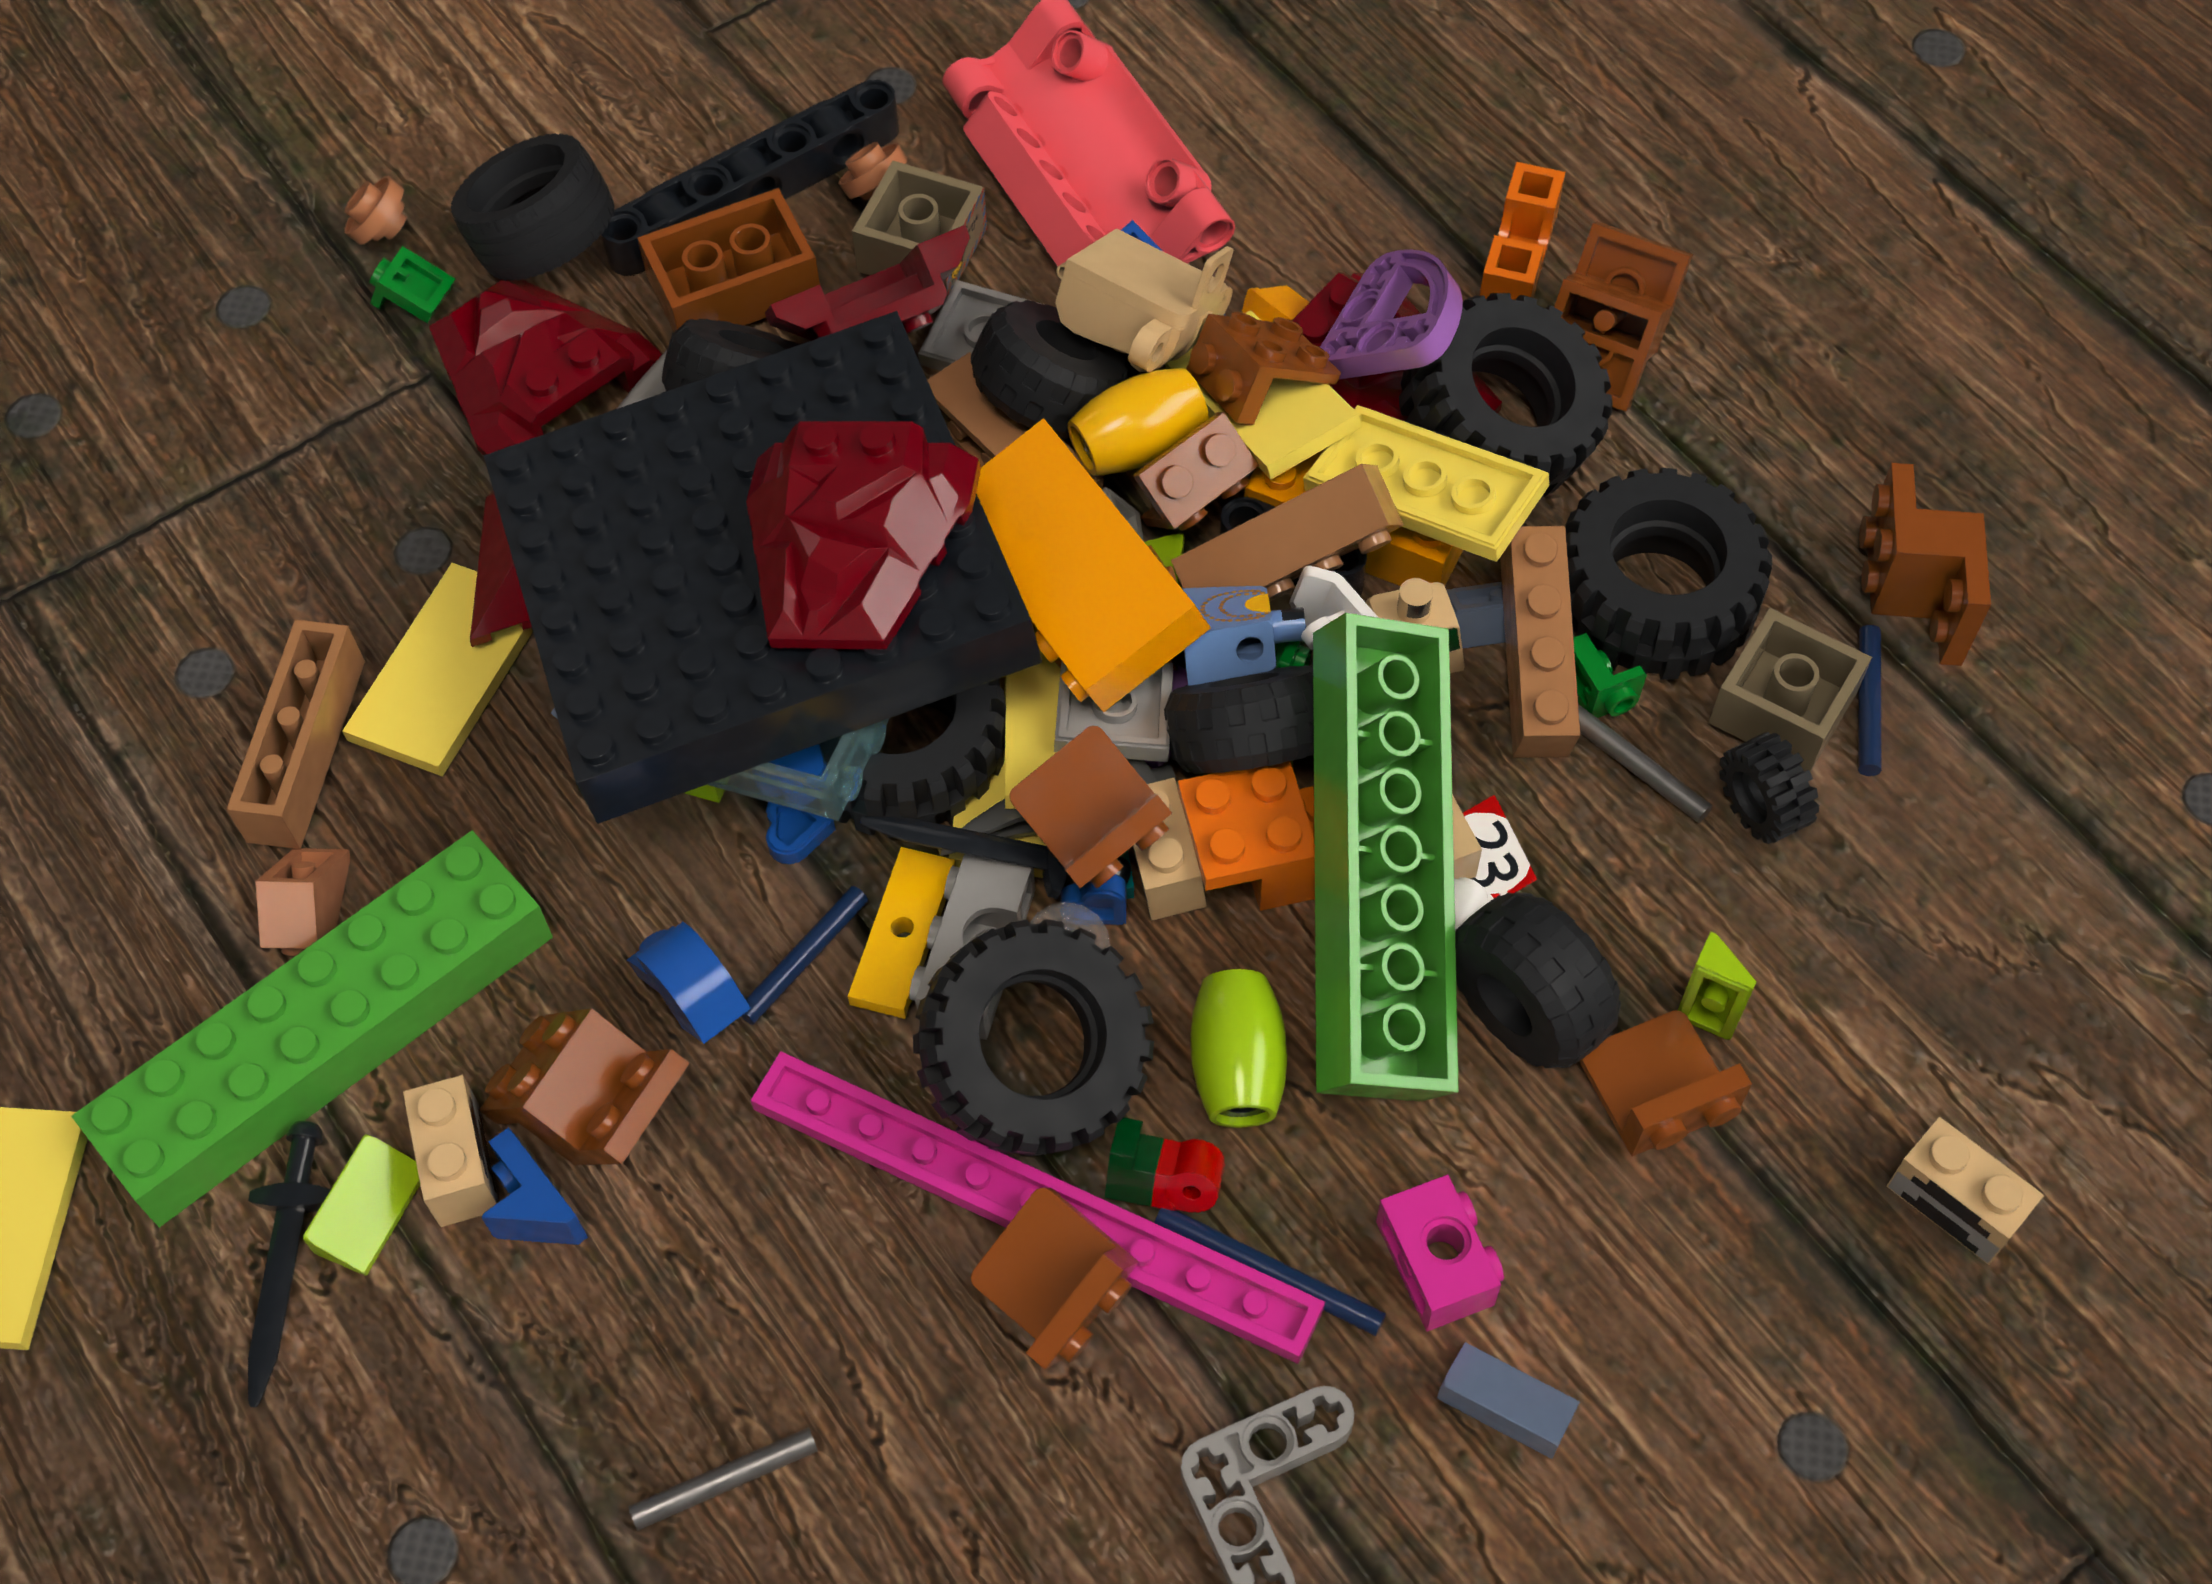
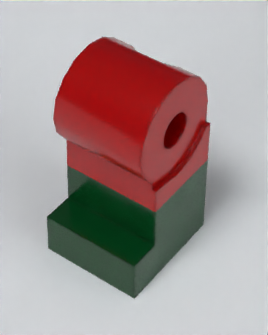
[1104,1117,1225,1213]

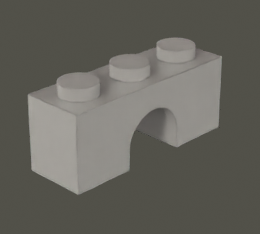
[909,854,1035,1040]

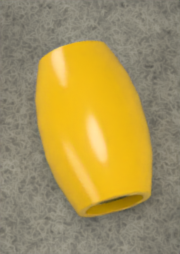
[1068,368,1209,476]

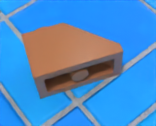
[255,848,350,956]

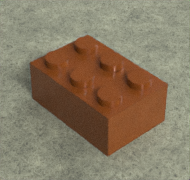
[637,188,820,332]

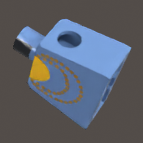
[1182,586,1306,686]

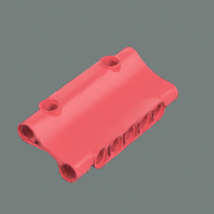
[942,0,1235,266]

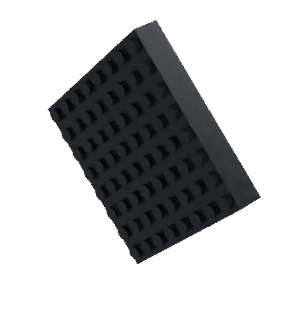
[484,311,1042,824]

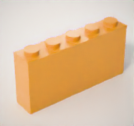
[976,418,1211,712]

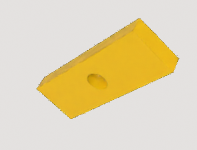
[848,847,956,1019]

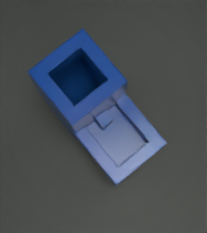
[627,922,751,1044]

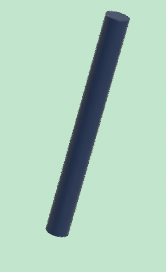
[1154,1208,1386,1336]

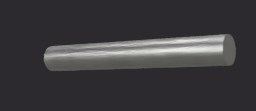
[1578,705,1713,823]
[628,1427,818,1531]

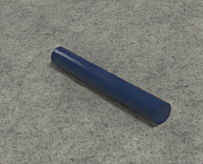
[1858,625,1882,776]
[741,886,868,1025]

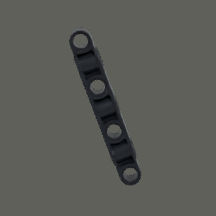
[601,80,899,276]

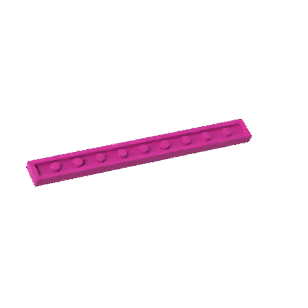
[751,1051,1325,1364]

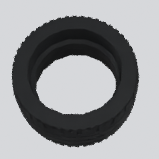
[451,133,615,281]

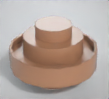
[838,142,908,200]
[344,176,407,245]

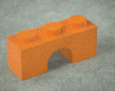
[1480,162,1566,300]

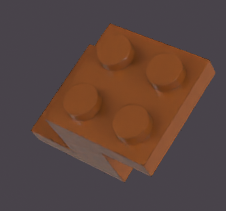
[1554,221,1693,412]
[1859,463,1991,666]
[479,1008,689,1165]

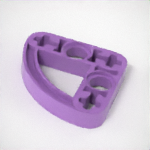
[1320,250,1463,379]

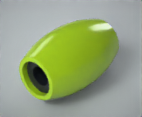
[1190,969,1288,1128]

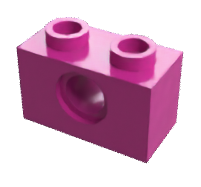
[1376,1175,1504,1332]

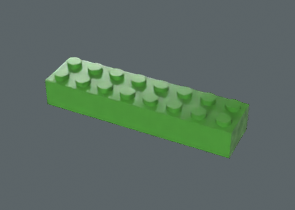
[1313,613,1459,1102]
[71,830,553,1228]

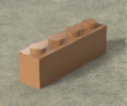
[927,352,1104,489]
[1171,464,1404,601]
[1500,526,1580,758]
[226,619,365,850]

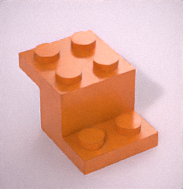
[1177,761,1315,911]

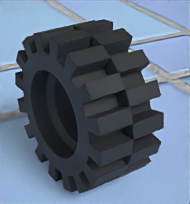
[1719,732,1819,844]

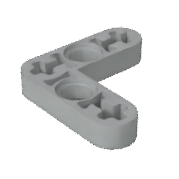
[1181,1386,1355,1584]

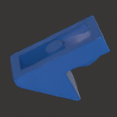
[482,1127,588,1245]

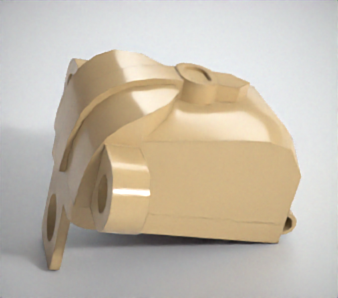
[1055,228,1234,372]

